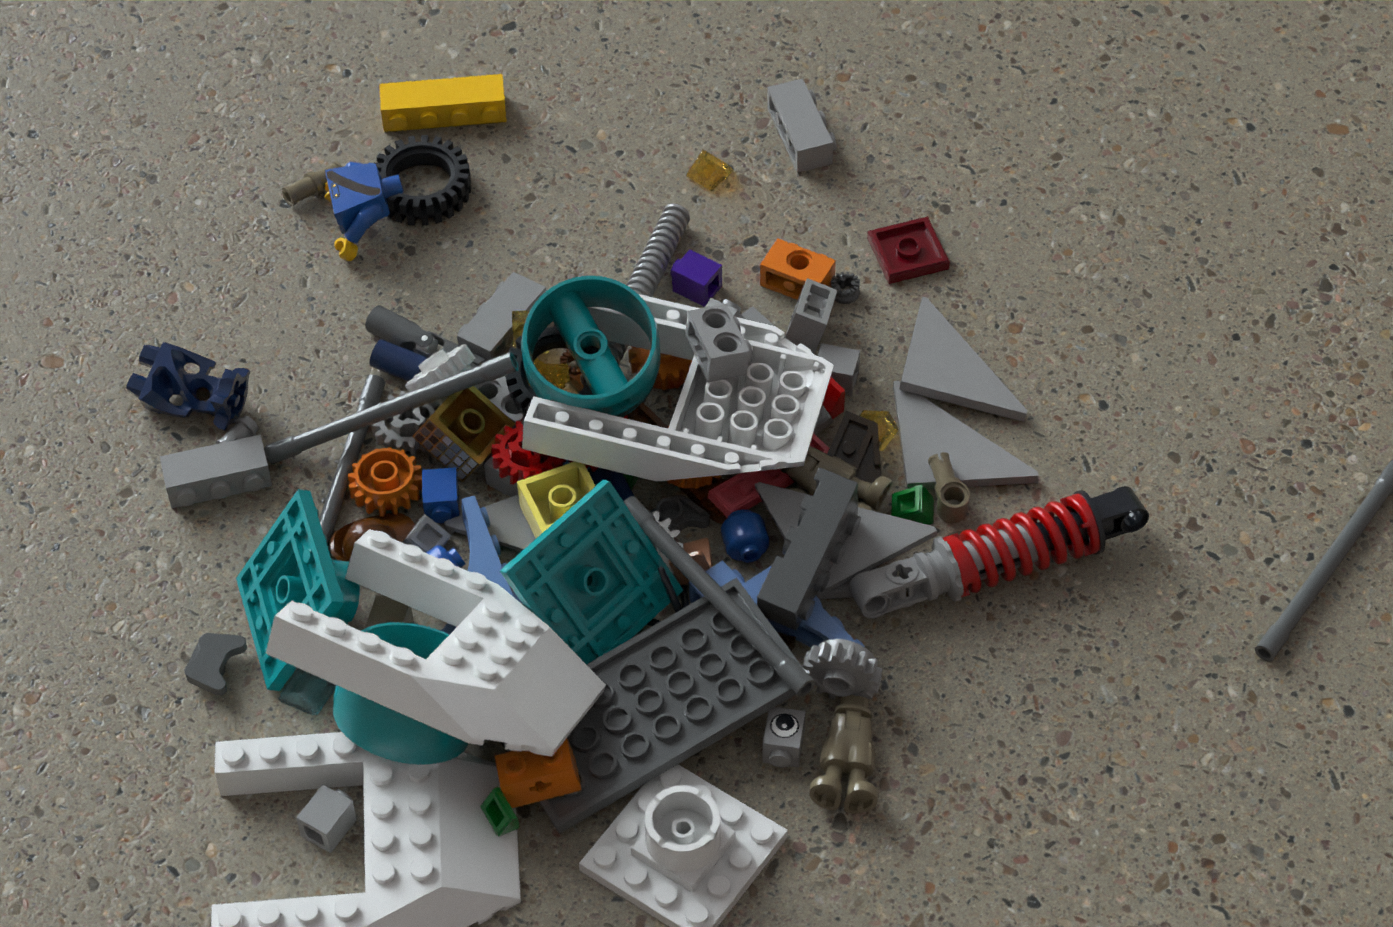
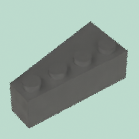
[757,467,861,630]

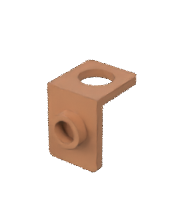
[668,538,713,585]

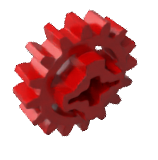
[491,421,566,485]

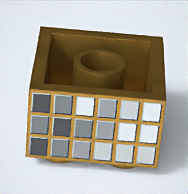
[412,386,515,482]

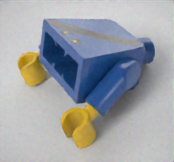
[324,162,404,261]

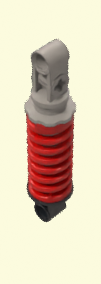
[848,486,1149,619]

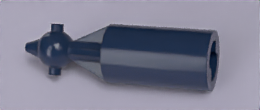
[369,339,427,382]

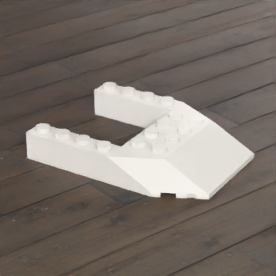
[522,294,834,481]
[265,529,606,756]
[211,732,521,927]

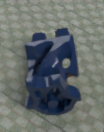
[126,342,250,431]

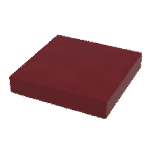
[867,216,950,284]

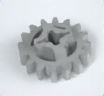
[371,391,440,457]

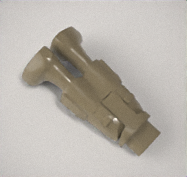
[780,446,893,511]
[809,695,879,814]

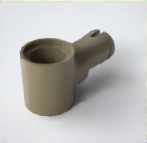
[928,452,970,523]

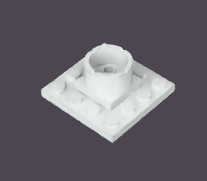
[579,764,788,927]

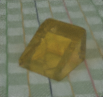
[686,149,734,191]
[859,410,898,451]

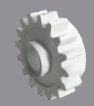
[405,344,475,392]

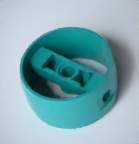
[521,276,661,417]
[333,622,469,765]

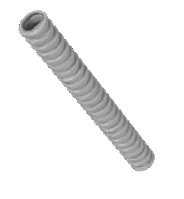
[580,204,690,386]

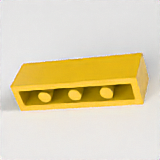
[379,74,507,132]

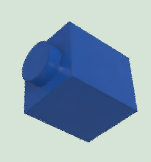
[422,467,460,524]

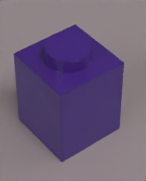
[670,249,722,307]

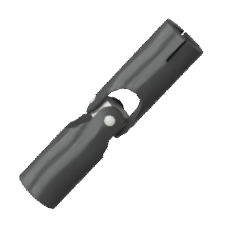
[365,305,487,368]

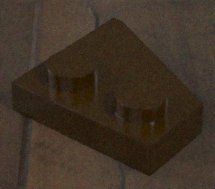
[827,411,881,483]

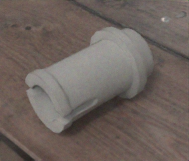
[216,415,259,444]

